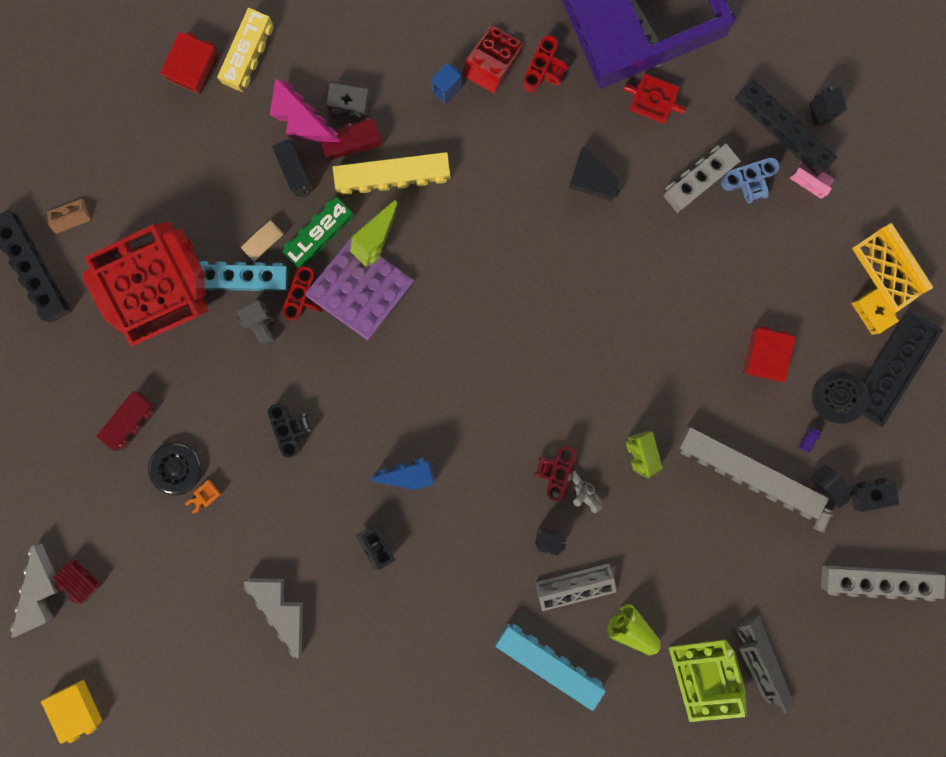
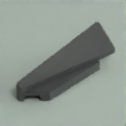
[734,615,794,714]

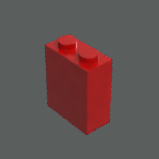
[160,31,219,94]
[742,326,796,382]

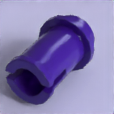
[798,428,821,453]

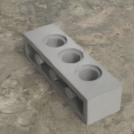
[663,144,740,213]

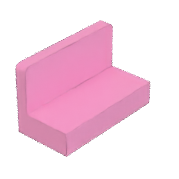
[790,161,834,199]

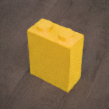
[41,679,103,744]

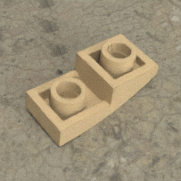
[241,220,284,262]

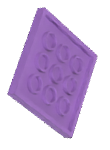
[306,237,414,341]

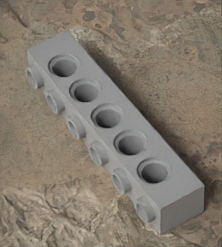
[821,565,945,601]

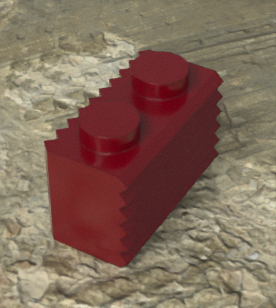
[52,559,102,605]

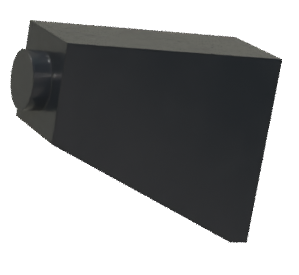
[569,147,622,201]

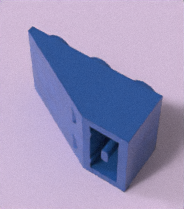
[370,457,435,490]

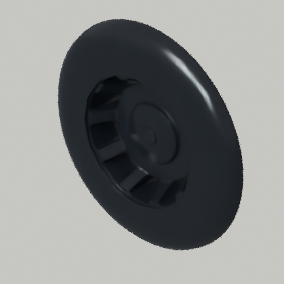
[812,371,869,424]
[148,442,202,496]

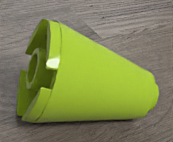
[607,604,661,655]

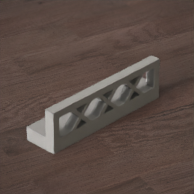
[535,564,616,611]

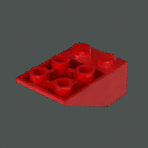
[462,25,524,94]

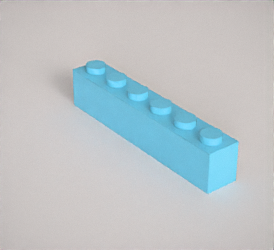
[495,623,606,711]

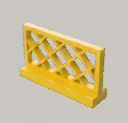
[852,223,934,313]

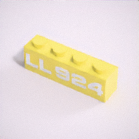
[217,8,273,92]

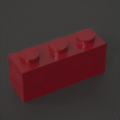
[321,118,383,161]
[96,391,156,451]

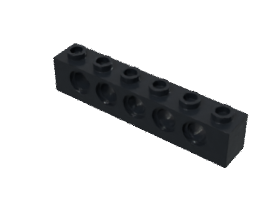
[735,78,838,177]
[0,210,72,323]

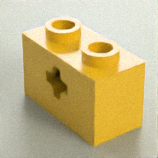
[852,289,899,335]

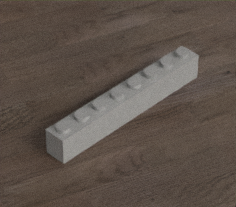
[676,427,829,520]

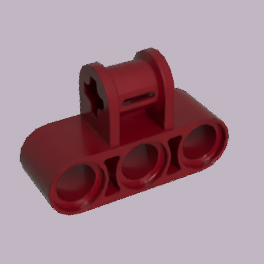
[534,446,578,501]

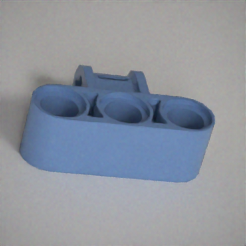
[721,158,779,204]

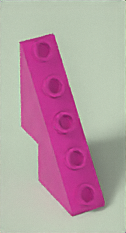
[270,79,340,142]

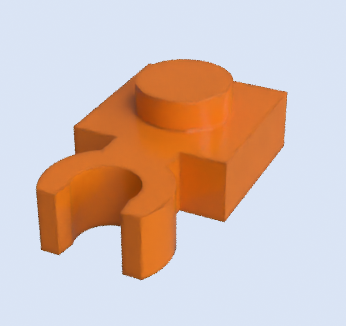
[185,480,222,514]

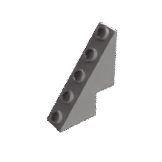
[10,544,61,638]
[243,578,303,658]

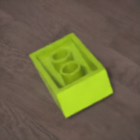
[350,200,397,267]

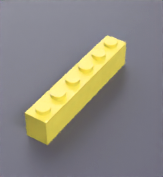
[333,152,450,195]

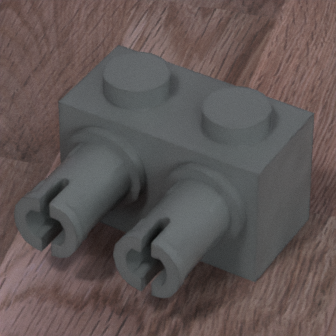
[237,300,275,346]

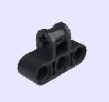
[268,404,314,458]

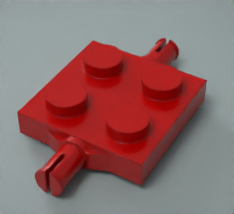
[623,73,686,124]

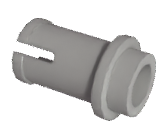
[813,508,833,533]

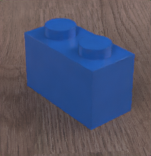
[431,63,462,104]

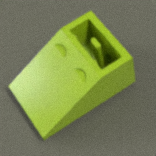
[626,431,663,478]

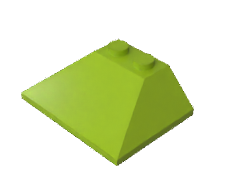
[669,639,747,722]

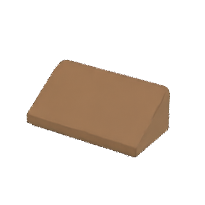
[47,198,90,233]

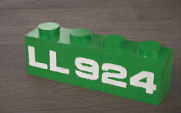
[282,197,355,268]

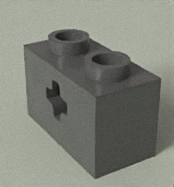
[326,83,370,118]

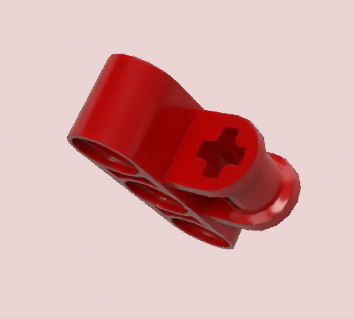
[523,35,569,92]
[282,266,323,321]

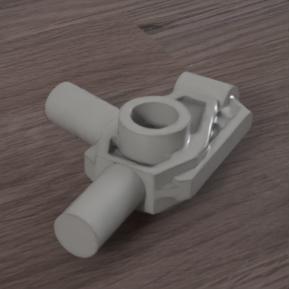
[572,470,602,513]

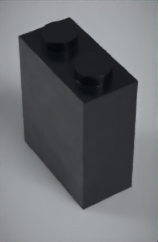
[272,138,314,197]

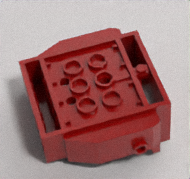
[83,222,209,347]

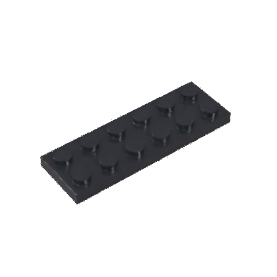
[848,309,943,427]

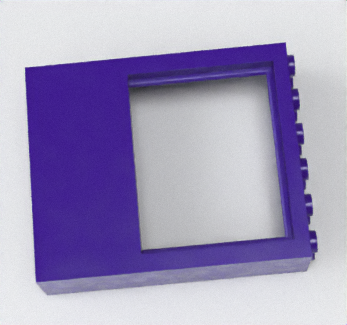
[562,0,735,90]

